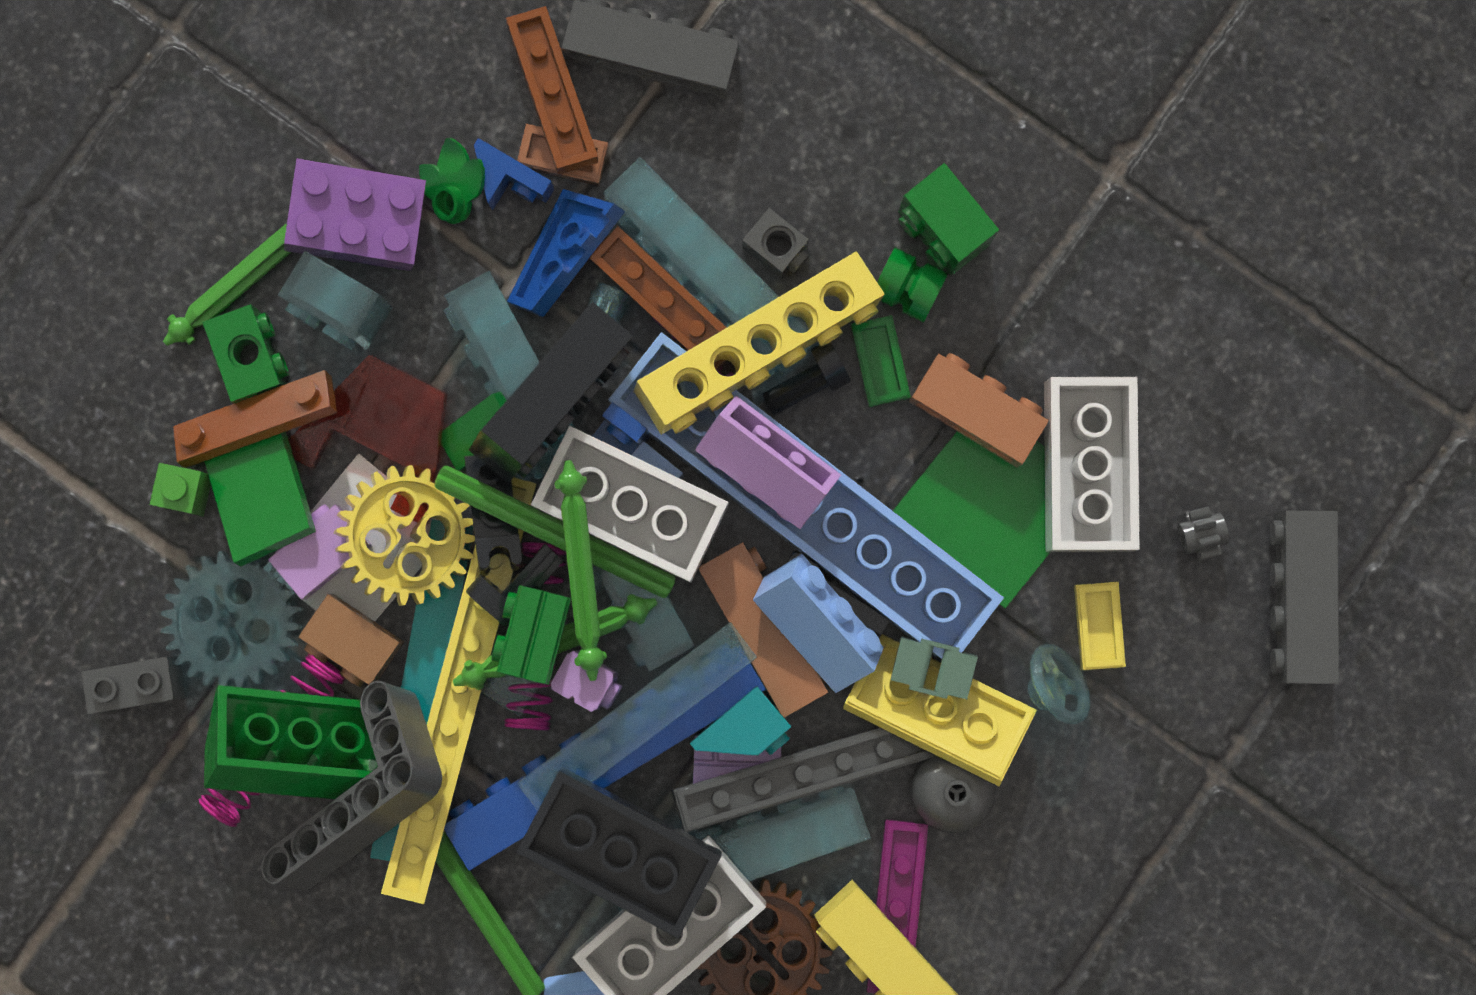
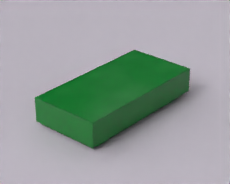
[850,315,911,408]
[436,391,507,471]

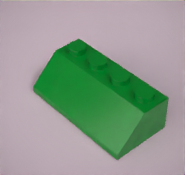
[204,685,378,799]

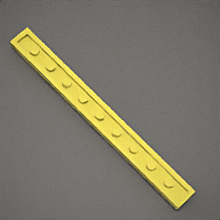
[381,478,536,904]

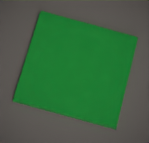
[893,431,1050,609]

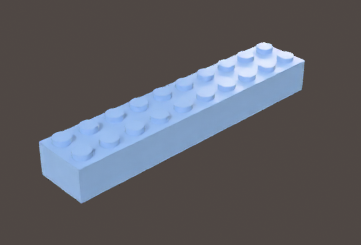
[608,332,1004,661]

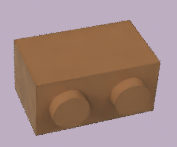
[298,594,404,687]

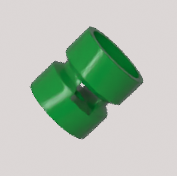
[877,247,948,323]

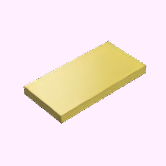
[843,634,1037,787]

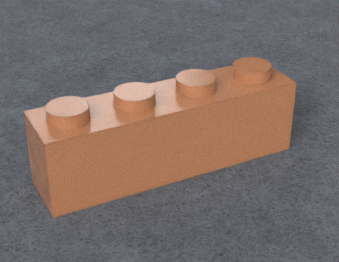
[698,542,828,718]

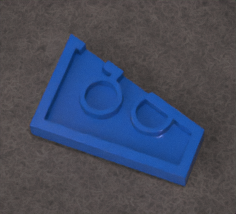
[507,189,625,317]

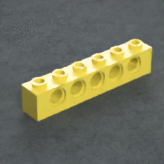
[634,251,885,435]

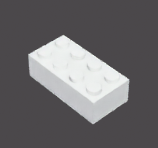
[1044,377,1140,552]
[531,426,729,583]
[572,835,766,995]

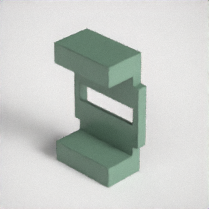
[891,636,978,700]

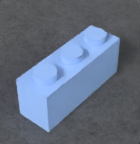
[753,554,884,693]

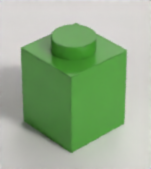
[149,463,211,517]

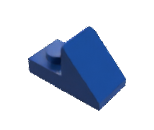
[474,138,555,210]
[592,402,650,455]

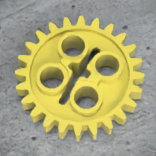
[334,465,475,606]

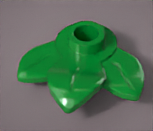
[419,138,485,224]

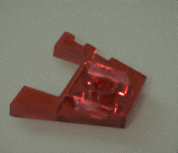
[288,355,448,526]

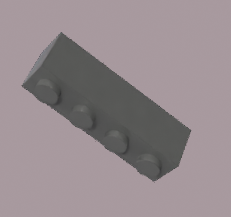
[562,0,739,99]
[1269,510,1339,684]

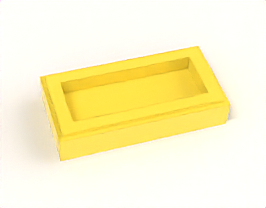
[1074,582,1126,670]

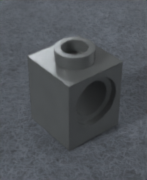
[742,208,809,279]

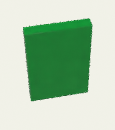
[204,431,316,567]

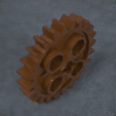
[697,878,832,995]

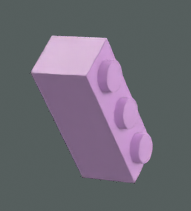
[695,396,841,529]

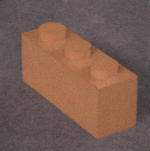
[909,353,1049,467]

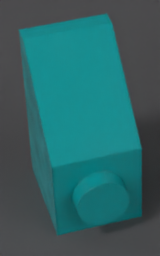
[690,686,791,756]

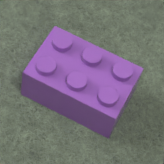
[284,158,426,271]

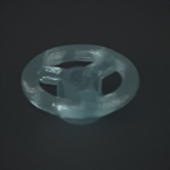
[1028,644,1091,724]

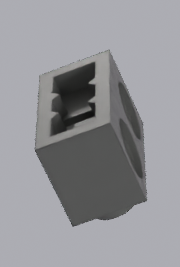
[81,656,186,715]

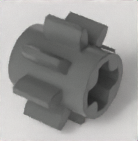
[1178,506,1229,561]

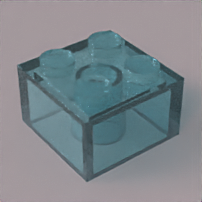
[278,251,393,351]

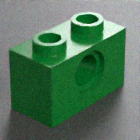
[202,304,290,403]

